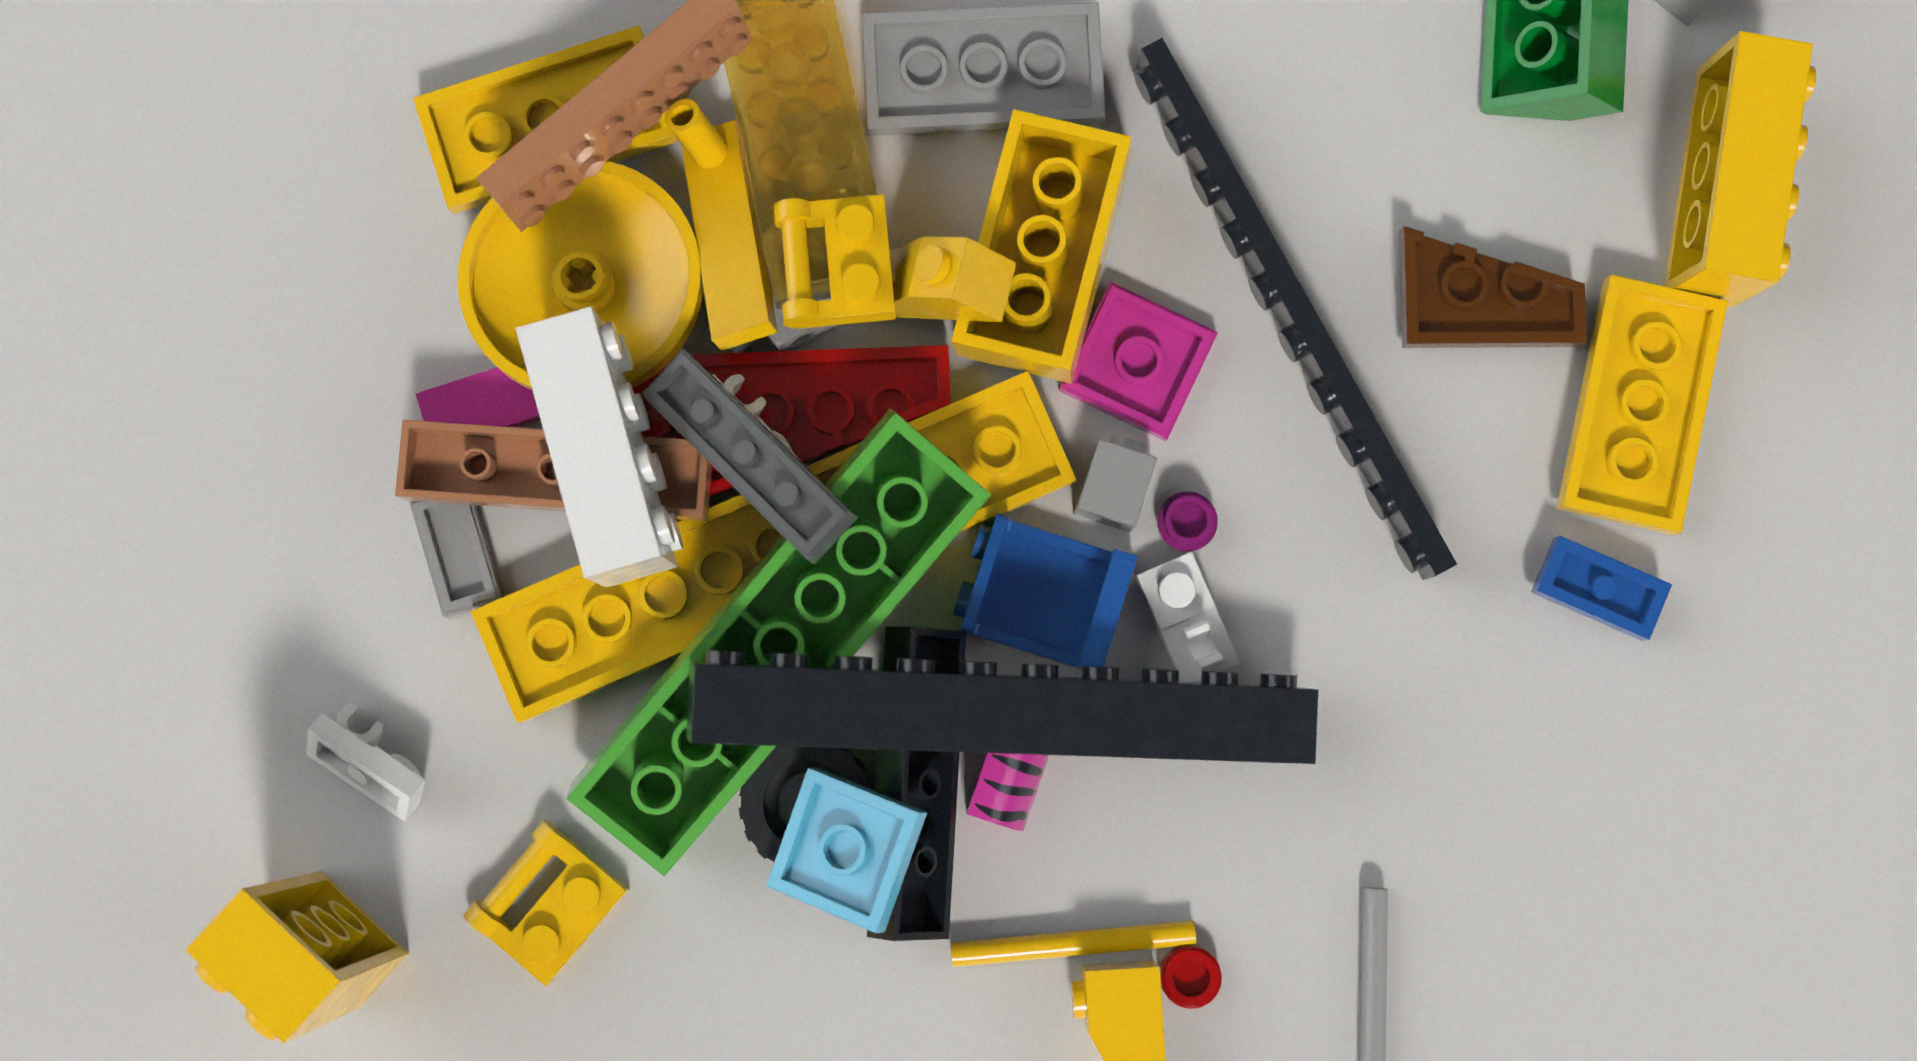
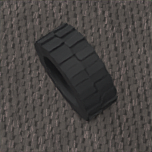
[738,746,874,862]

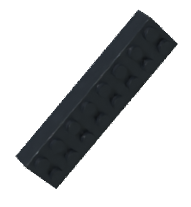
[867,626,966,941]

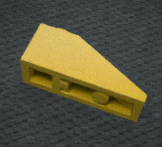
[890,237,1016,322]
[1071,960,1166,1061]

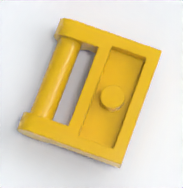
[773,194,896,329]
[463,820,630,986]

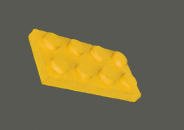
[413,25,679,215]
[1556,274,1728,536]

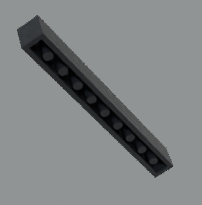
[686,650,1319,764]

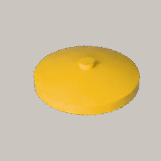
[457,161,704,390]

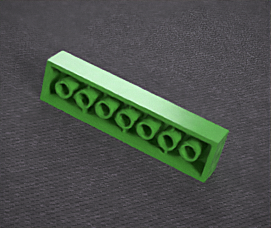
[566,408,991,877]

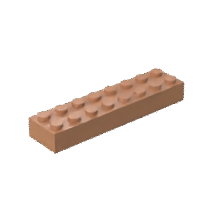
[476,0,752,232]
[395,420,712,522]

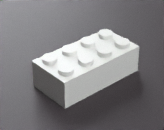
[516,307,683,588]

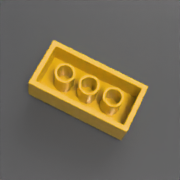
[1664,31,1817,307]
[951,109,1132,384]
[185,871,409,1044]

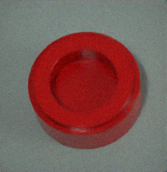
[1160,945,1222,1009]

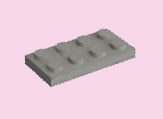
[862,2,1106,136]

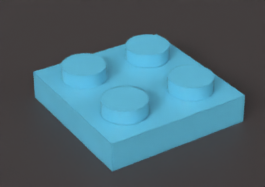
[766,767,927,933]

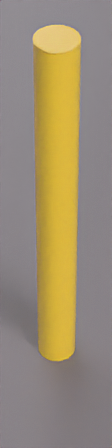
[950,920,1196,967]

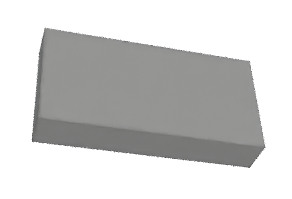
[409,501,504,618]

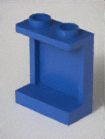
[952,512,1138,670]

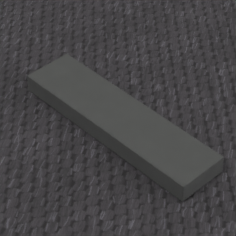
[641,349,858,564]

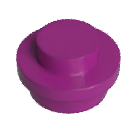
[1157,491,1218,552]

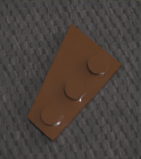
[1399,226,1587,348]

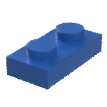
[1531,536,1672,641]

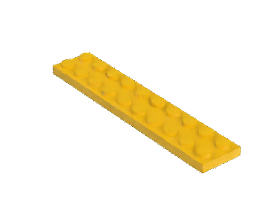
[470,371,1077,724]

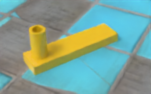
[665,99,778,351]

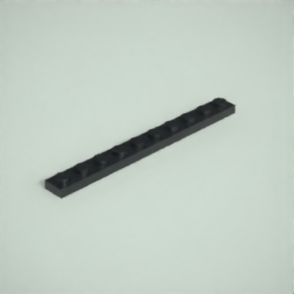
[1134,38,1458,580]

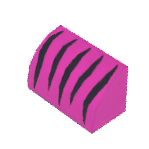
[966,753,1049,831]

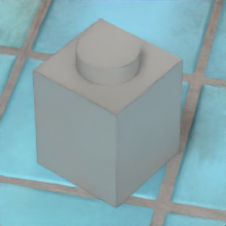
[1074,435,1157,532]

